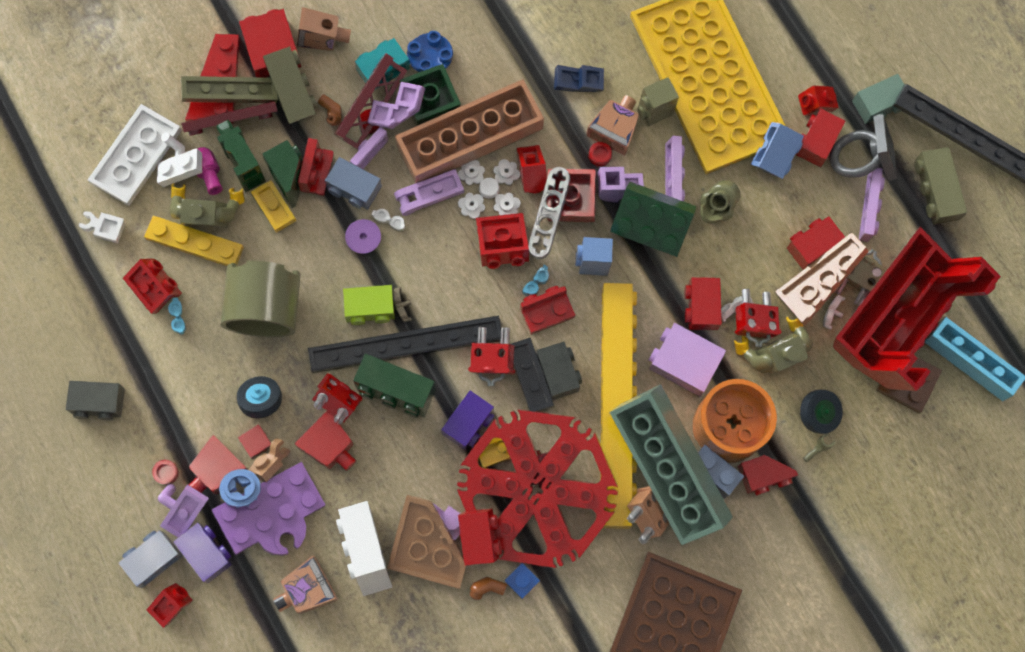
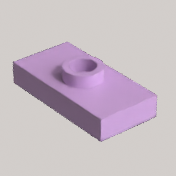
[350,127,388,169]

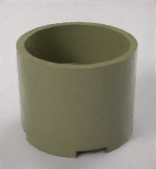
[220,261,301,337]

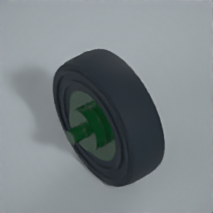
[800,390,843,434]

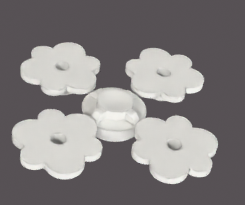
[458,159,521,219]

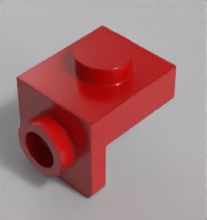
[798,85,839,116]

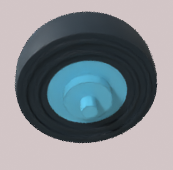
[237,376,282,419]

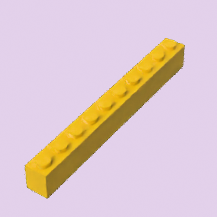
[600,283,637,529]

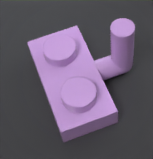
[158,484,209,538]

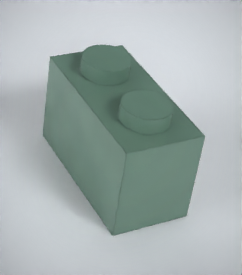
[852,74,904,124]

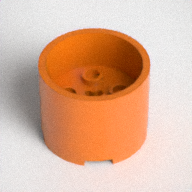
[692,379,777,463]

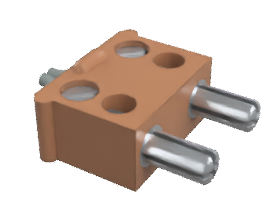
[627,486,670,544]

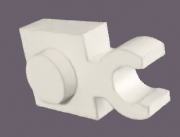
[79,211,126,244]

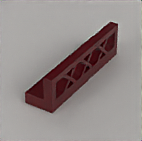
[334,53,407,150]

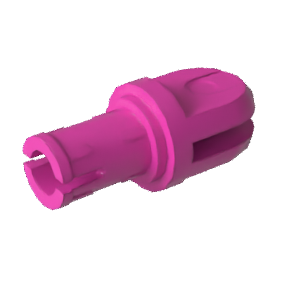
[197,147,223,195]

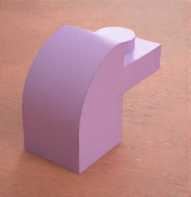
[597,167,644,202]

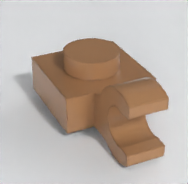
[248,438,290,483]

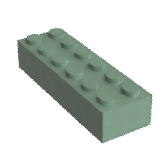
[609,384,733,545]

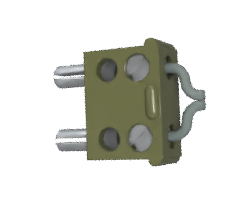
[835,249,887,306]

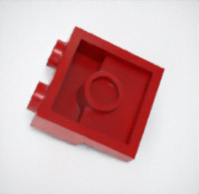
[476,213,529,269]

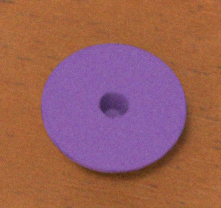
[345,219,381,254]

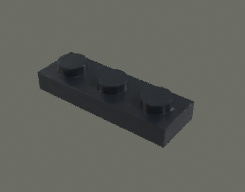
[511,337,554,412]

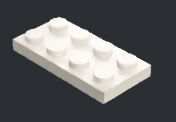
[88,104,182,206]

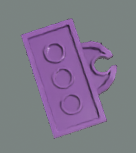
[212,462,325,556]

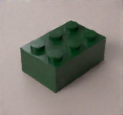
[610,181,697,257]
[353,353,436,418]

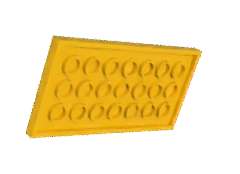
[630,0,785,174]

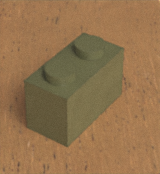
[637,77,679,126]

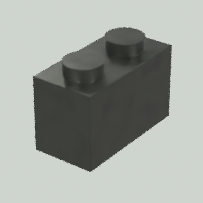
[536,342,582,400]
[65,380,125,420]

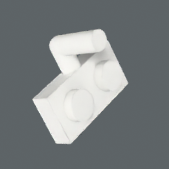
[157,133,202,187]

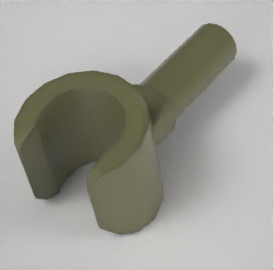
[803,433,835,462]

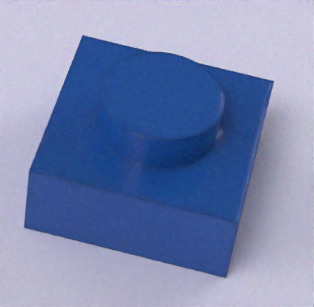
[505,563,540,599]

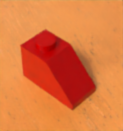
[516,145,547,194]

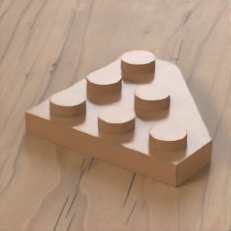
[387,495,467,589]

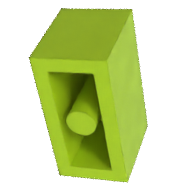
[343,285,395,325]

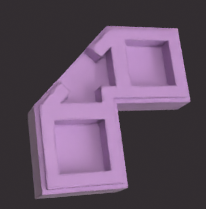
[368,82,425,129]

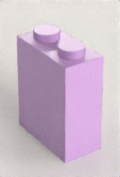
[649,323,726,397]

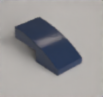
[554,65,604,92]

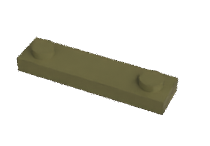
[181,76,278,103]

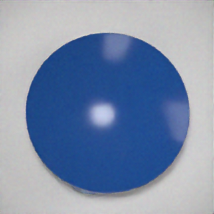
[407,31,453,72]

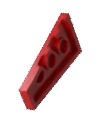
[185,34,240,124]

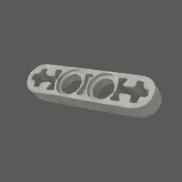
[529,167,570,259]

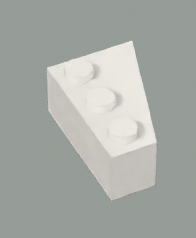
[336,501,392,596]

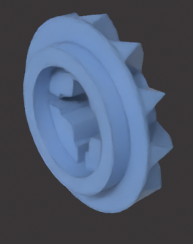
[219,469,261,509]

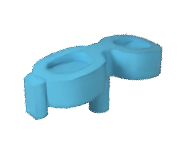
[523,265,549,296]
[168,298,186,334]

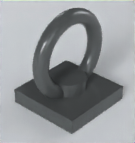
[829,114,897,181]

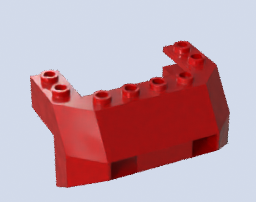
[833,227,1001,391]

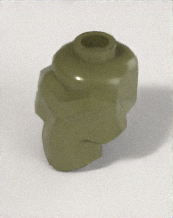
[700,180,741,224]

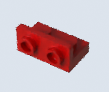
[298,138,334,196]
[122,258,182,314]
[520,286,576,335]

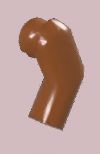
[318,94,342,126]
[470,577,507,600]

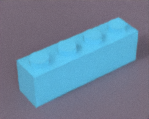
[925,317,1025,401]

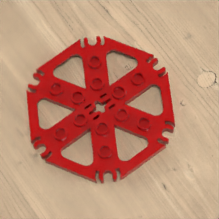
[457,409,618,568]

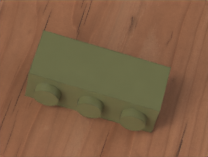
[263,46,318,124]
[914,147,968,225]

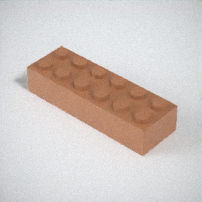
[395,79,544,184]

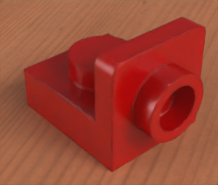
[146,583,193,628]

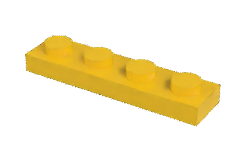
[144,215,244,266]

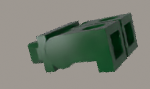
[216,120,266,193]

